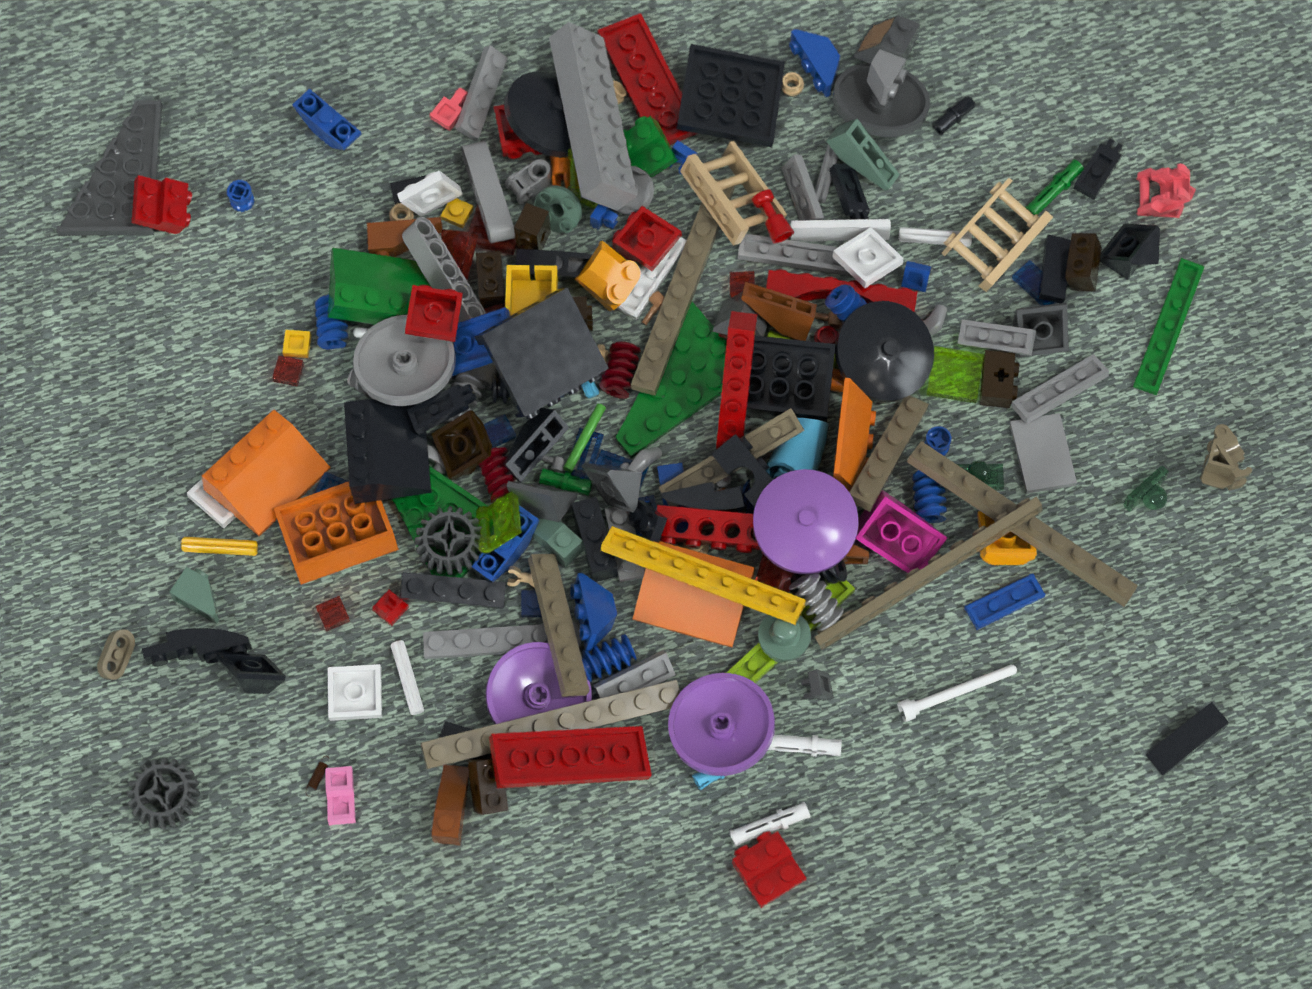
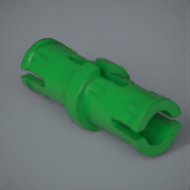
[539,468,592,496]

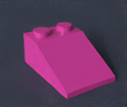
[855,490,947,573]

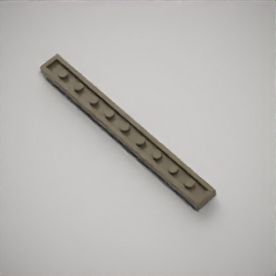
[631,179,735,396]
[907,441,1138,607]
[814,496,1043,650]
[420,680,680,769]

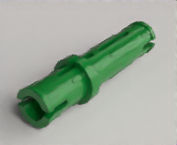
[1025,159,1084,216]

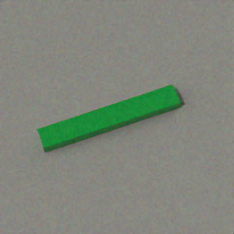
[1133,258,1205,396]

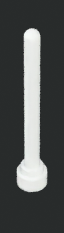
[897,665,1017,722]

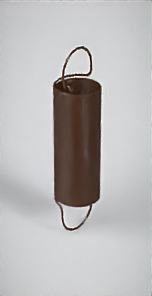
[306,756,329,796]

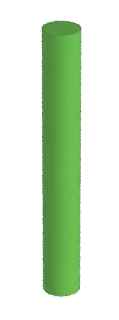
[563,403,606,473]

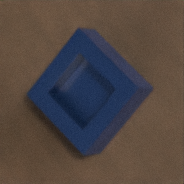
[521,590,542,617]

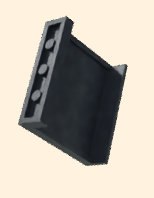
[474,288,609,419]

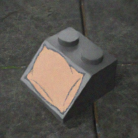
[854,16,920,64]

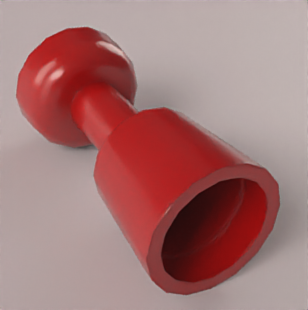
[751,189,794,244]

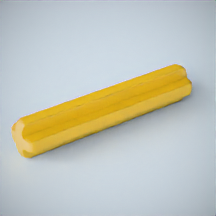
[181,537,258,556]

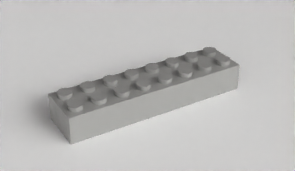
[549,22,637,211]

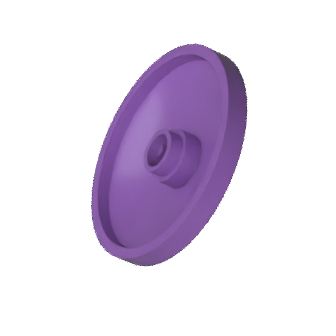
[753,469,858,574]
[485,642,592,725]
[668,673,775,776]

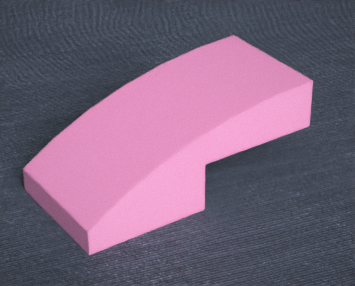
[325,766,356,825]

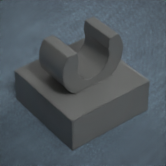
[801,669,834,701]

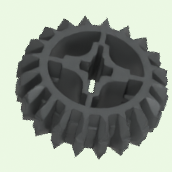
[415,506,485,576]
[127,757,200,830]

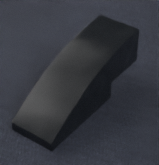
[661,481,746,510]
[1146,702,1229,776]

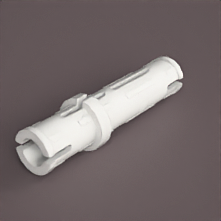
[768,735,842,757]
[729,802,810,847]

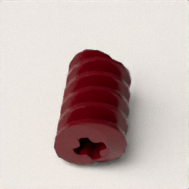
[599,342,641,399]
[479,447,516,504]

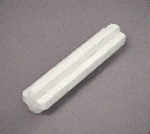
[899,227,972,247]
[391,640,424,715]

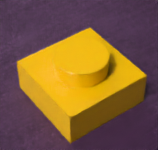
[440,198,474,228]
[282,330,312,358]

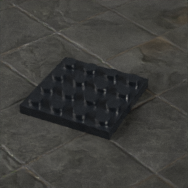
[676,44,785,148]

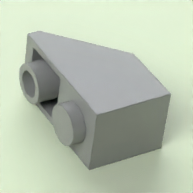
[867,49,907,106]

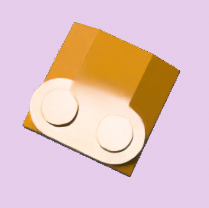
[575,241,640,311]
[977,511,1037,565]

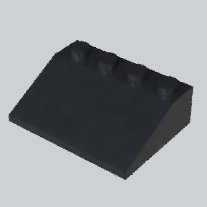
[746,336,836,422]
[344,399,432,504]

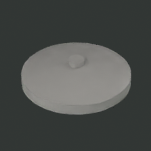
[353,315,456,406]

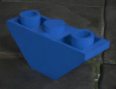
[789,29,840,97]
[292,89,362,150]
[472,504,540,582]
[570,573,617,651]

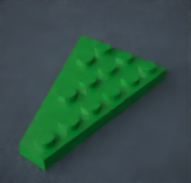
[616,302,727,459]
[392,466,507,578]

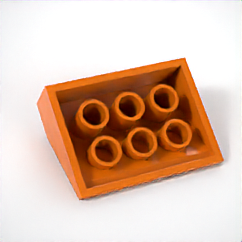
[833,378,876,492]
[202,410,331,536]
[274,481,399,585]
[632,541,754,648]

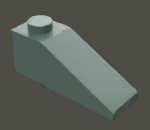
[826,119,900,191]
[532,518,584,568]

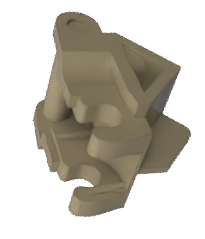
[1200,424,1252,491]

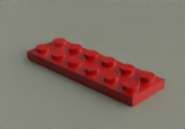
[597,13,698,145]
[489,726,652,788]

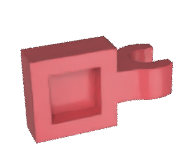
[430,88,468,131]

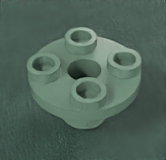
[534,185,582,233]
[758,615,811,662]

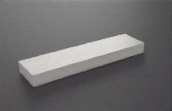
[790,219,891,241]
[616,237,687,320]

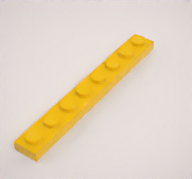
[601,526,806,625]

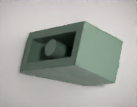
[169,567,219,624]

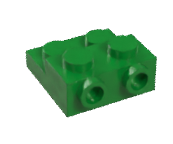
[623,116,678,178]

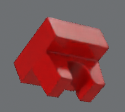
[372,589,409,626]

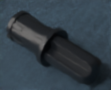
[932,96,976,136]

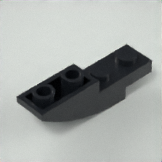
[515,249,593,281]
[142,628,252,667]

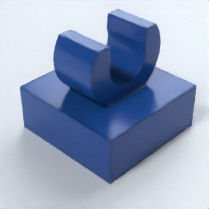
[669,141,697,174]
[590,204,618,230]
[901,261,931,292]

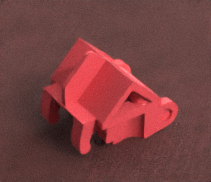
[1137,163,1196,218]

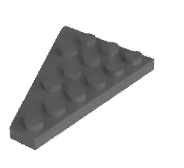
[56,100,163,236]

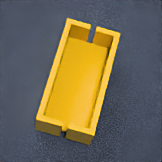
[505,265,558,316]

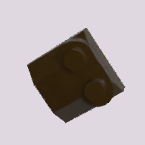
[432,410,492,480]

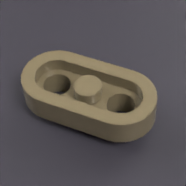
[97,630,135,680]

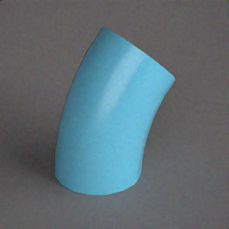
[766,418,829,478]

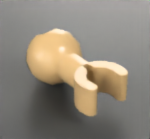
[507,566,535,588]

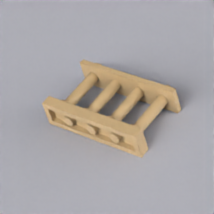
[680,141,787,246]
[941,178,1053,292]

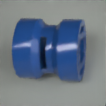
[227,180,255,212]
[925,426,951,456]

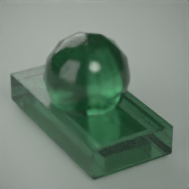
[957,460,1004,490]
[1123,466,1169,512]

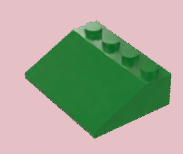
[328,247,431,324]

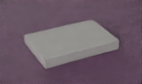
[1009,413,1077,494]

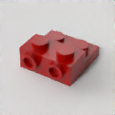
[494,105,542,159]
[132,175,192,234]
[612,206,682,272]
[405,285,463,342]
[732,831,807,908]

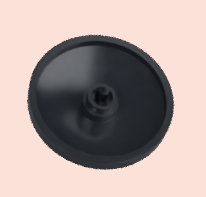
[504,72,573,158]
[835,301,934,402]

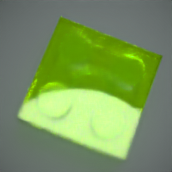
[926,346,984,403]

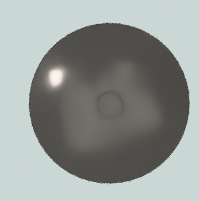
[833,63,930,137]

